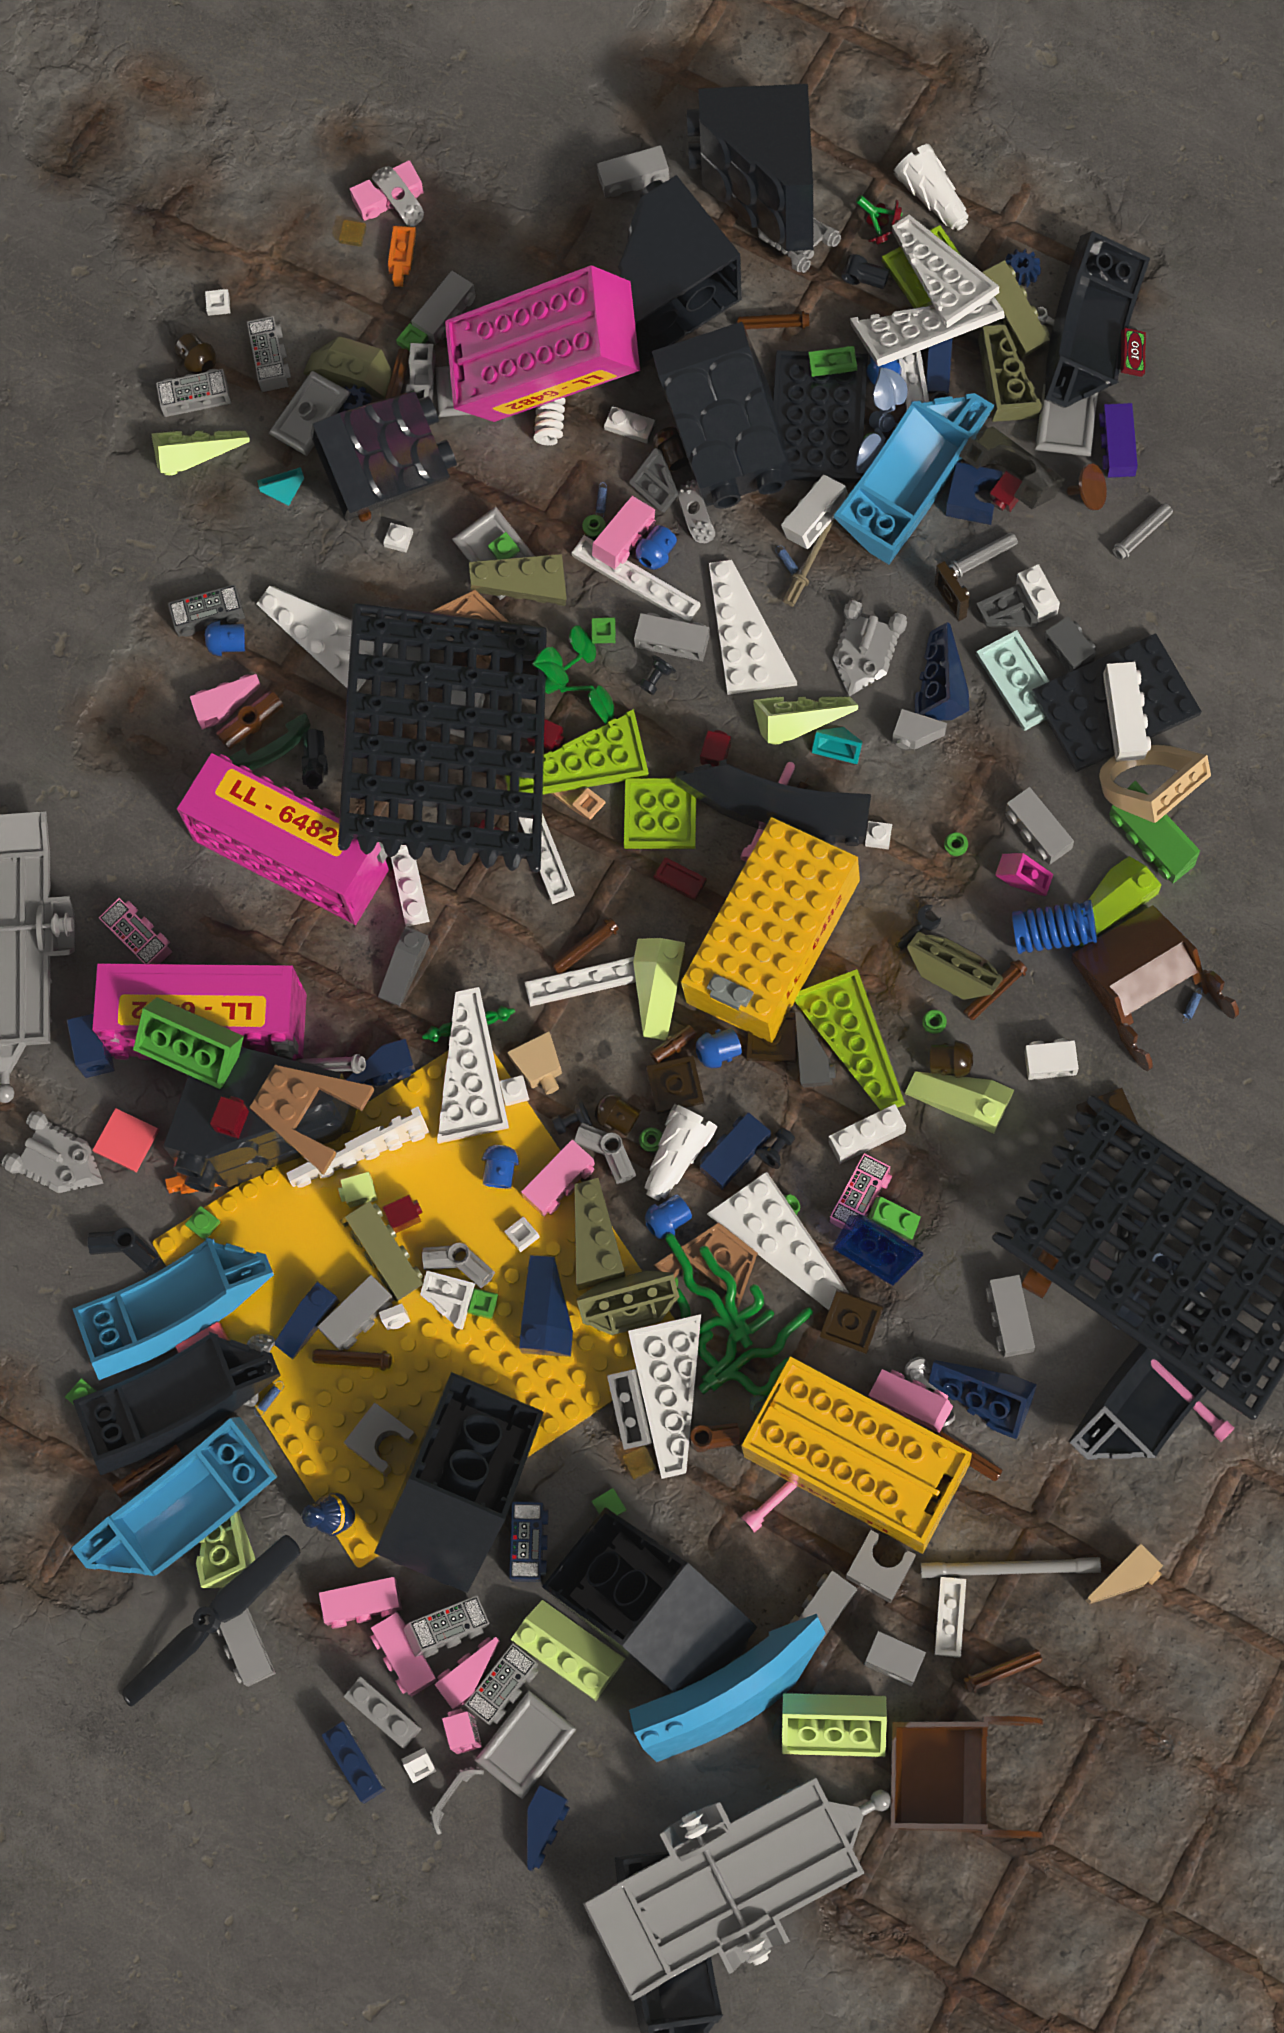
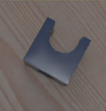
[946,462,1002,525]
[67,1014,115,1078]

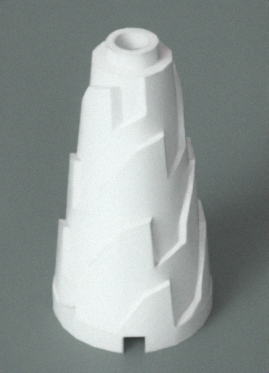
[894,144,969,230]
[644,1104,717,1201]

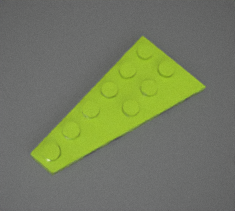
[504,709,649,794]
[795,969,906,1110]

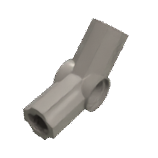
[574,1123,636,1184]
[422,1242,495,1288]

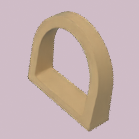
[1099,745,1211,823]

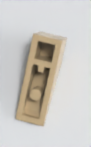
[1085,1544,1163,1604]

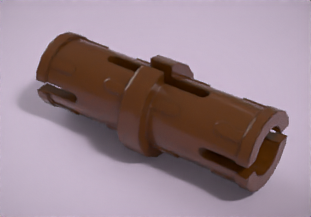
[649,1025,697,1064]

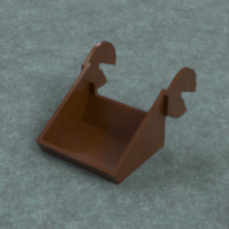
[1071,905,1239,1071]
[891,1716,1043,1838]

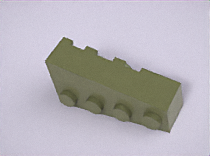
[982,260,1050,358]
[978,325,1042,422]
[468,554,567,606]
[575,1178,625,1290]
[340,1201,423,1301]

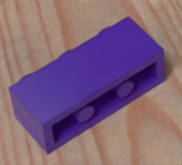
[1099,403,1138,478]

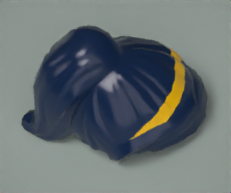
[301,1493,355,1536]

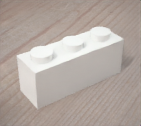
[781,475,849,550]
[829,1104,906,1164]

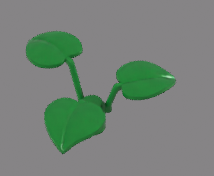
[533,626,614,724]

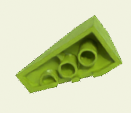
[1080,856,1161,948]

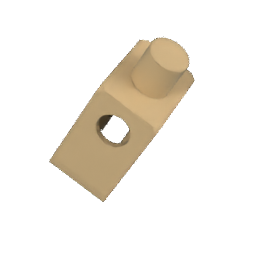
[508,1032,562,1094]

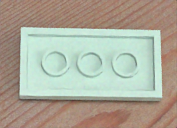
[976,630,1050,731]

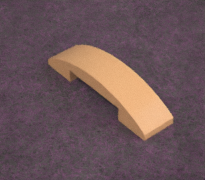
[531,750,605,820]

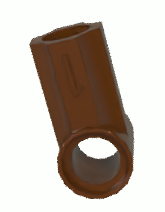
[1022,1250,1059,1299]
[690,1423,740,1452]

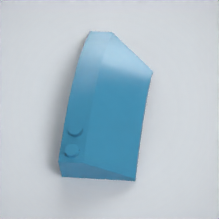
[834,393,994,565]
[73,1237,274,1380]
[71,1417,278,1576]
[629,1613,826,1762]

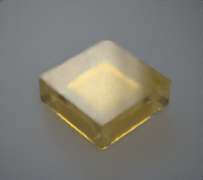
[339,220,367,247]
[622,1445,656,1480]

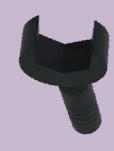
[895,905,941,951]

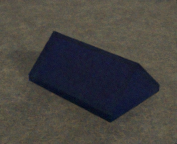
[833,1215,923,1286]

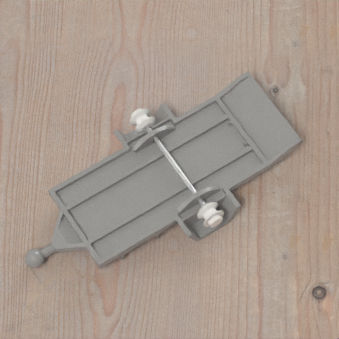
[0,811,75,1103]
[583,1777,891,2001]

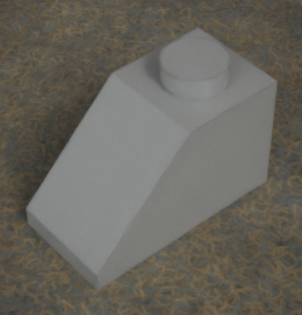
[892,709,947,750]

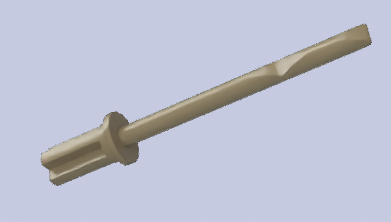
[783,518,835,607]

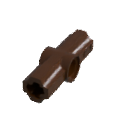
[216,690,284,750]

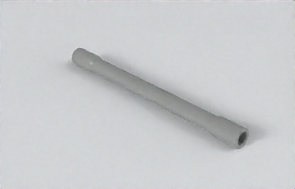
[921,1557,1101,1578]

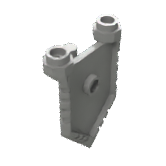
[757,217,841,273]
[832,600,907,697]
[2,1111,104,1193]

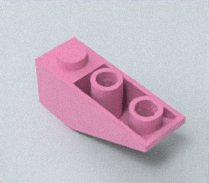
[190,674,261,730]
[435,1637,500,1710]

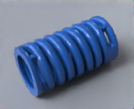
[1012,900,1097,954]

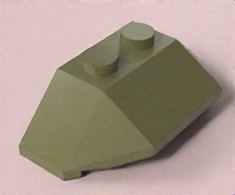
[303,336,392,399]
[907,932,1003,1000]
[576,1270,679,1335]

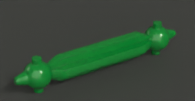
[422,1006,515,1042]

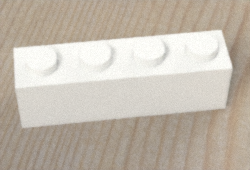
[1103,662,1151,761]

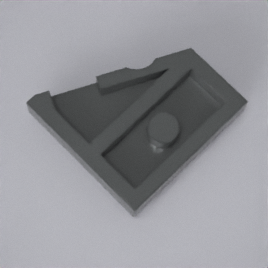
[629,448,679,512]
[976,585,1039,627]

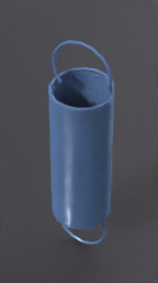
[596,482,607,518]
[776,546,800,575]
[1183,988,1202,1023]
[254,1381,284,1417]

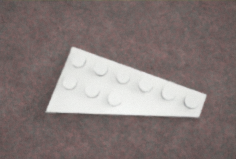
[892,215,999,328]
[850,297,1004,366]
[709,560,797,695]
[257,586,393,692]
[437,987,509,1144]
[286,1107,429,1188]
[707,1172,849,1310]
[628,1314,701,1479]

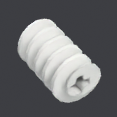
[534,398,565,445]

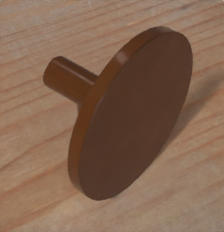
[1067,464,1107,511]

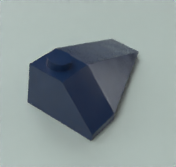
[915,622,969,720]
[519,1255,573,1357]
[928,1360,1037,1439]

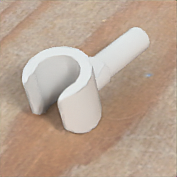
[1037,307,1054,326]

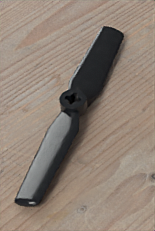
[122,1535,301,1707]

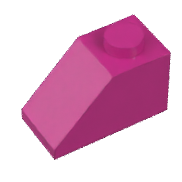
[995,853,1053,896]

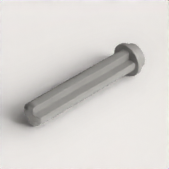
[1113,504,1173,560]
[948,533,1018,578]
[296,1054,366,1074]

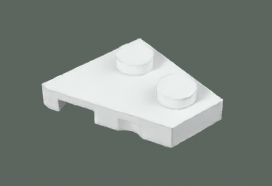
[420,1271,475,1330]

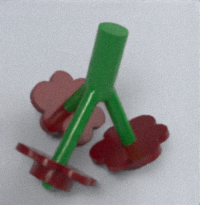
[855,195,903,244]

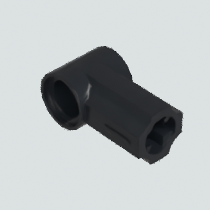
[841,254,890,289]

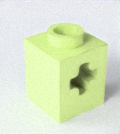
[338,1172,378,1208]

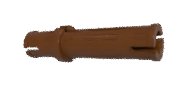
[112,1444,184,1498]

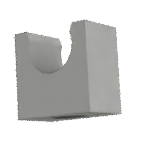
[344,1403,417,1477]
[846,1530,916,1603]
[864,1631,926,1687]

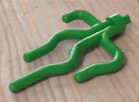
[665,1233,764,1349]
[697,1307,813,1397]

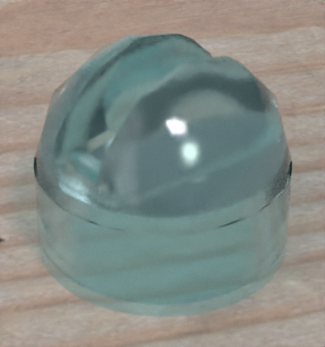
[749,1395,767,1416]

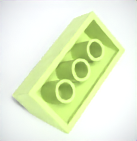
[511,1600,625,1701]
[782,1693,887,1757]

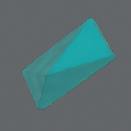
[257,467,304,506]
[812,727,863,764]

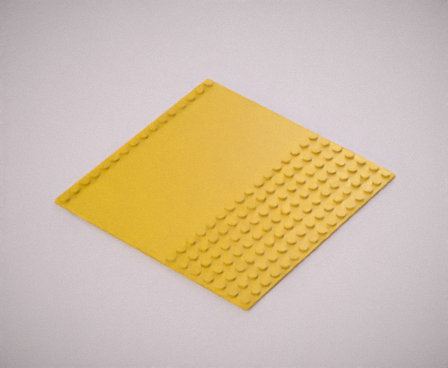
[153,1050,675,1568]

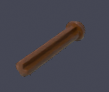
[737,311,809,329]
[385,348,410,399]
[552,918,619,974]
[964,960,1027,1020]
[312,1349,392,1371]
[932,1428,1003,1481]
[963,1649,1042,1694]

